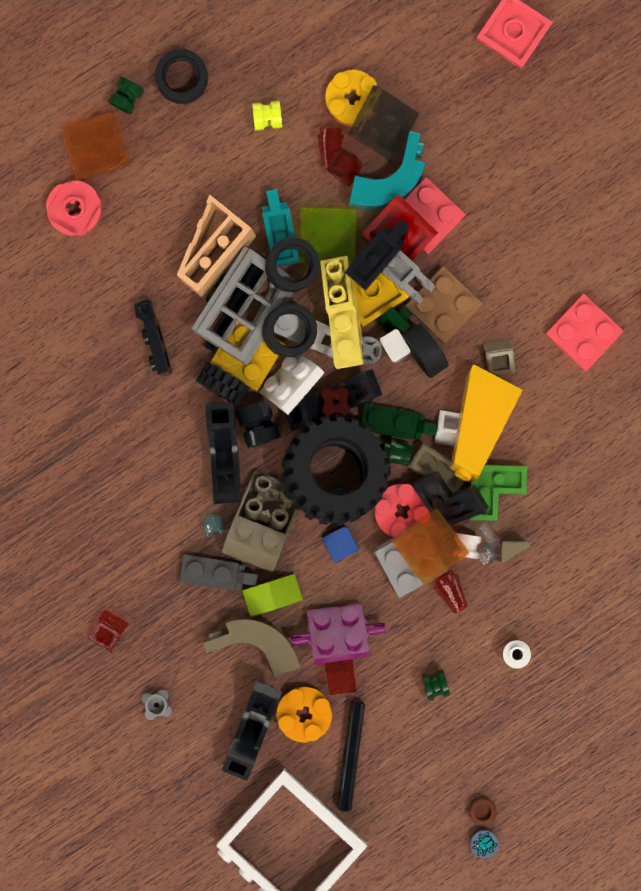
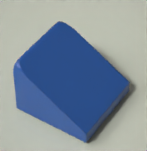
[322,525,359,563]

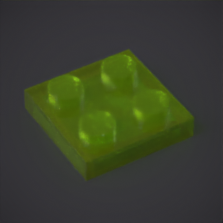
[300,208,356,265]

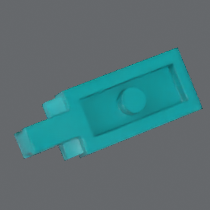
[262,189,300,267]

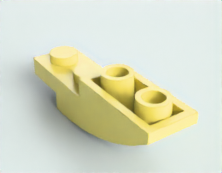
[320,256,364,369]

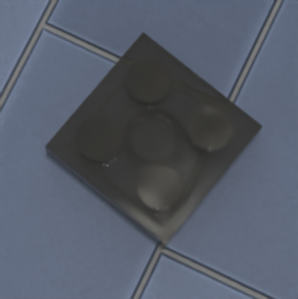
[348,85,419,162]

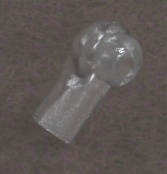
[476,522,500,565]

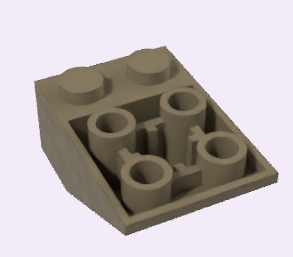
[222,470,297,573]

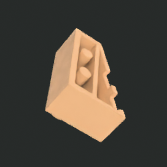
[177,195,256,299]

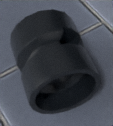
[235,400,281,449]

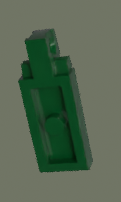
[360,403,438,441]

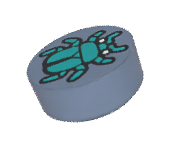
[470,829,499,859]

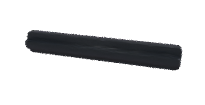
[204,254,266,353]
[337,701,365,812]

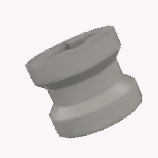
[361,337,382,366]

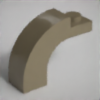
[203,619,301,677]

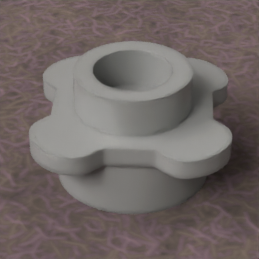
[142,690,172,720]

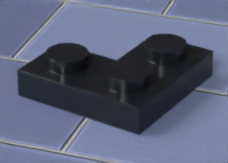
[412,471,489,530]

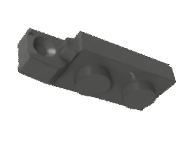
[179,554,258,591]

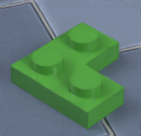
[469,465,527,521]

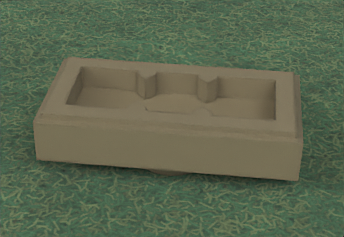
[408,443,464,493]

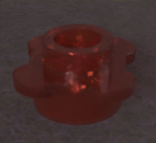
[321,387,350,416]

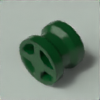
[421,669,450,701]

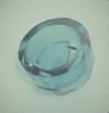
[203,515,227,537]

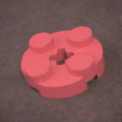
[46,181,102,237]
[375,484,430,537]

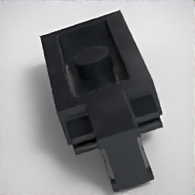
[344,220,409,291]
[134,299,172,377]

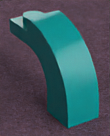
[349,131,426,210]

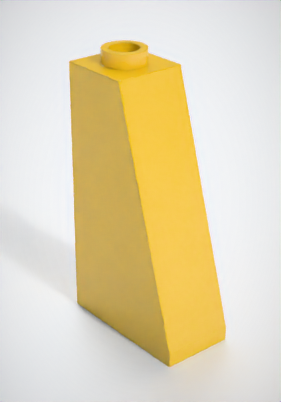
[450,364,523,482]

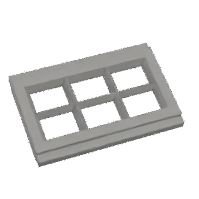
[191,246,297,366]

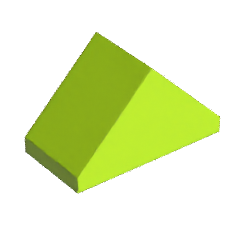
[242,574,303,617]

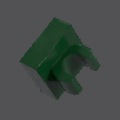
[377,306,413,335]

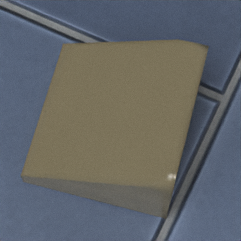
[483,340,515,376]
[499,541,530,563]

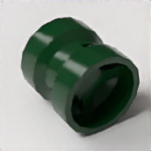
[108,77,145,115]

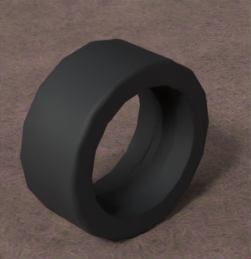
[155,49,208,104]
[265,237,320,292]
[262,303,318,357]
[402,323,449,378]

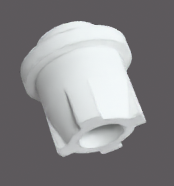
[503,640,531,668]

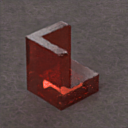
[325,659,357,695]

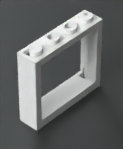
[216,768,367,891]

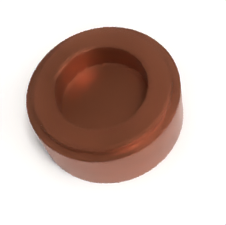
[468,797,497,826]

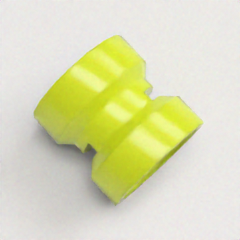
[252,100,282,131]

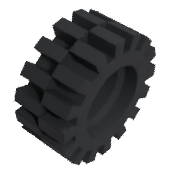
[196,362,250,406]

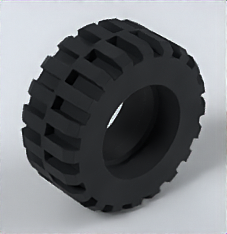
[281,415,391,526]

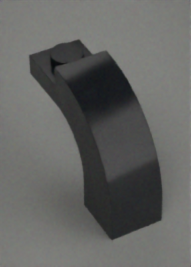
[284,369,383,431]
[205,402,242,504]
[222,681,283,781]

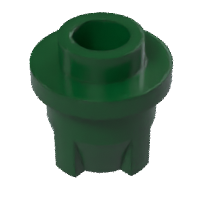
[383,438,413,467]

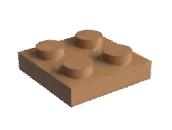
[405,266,483,345]

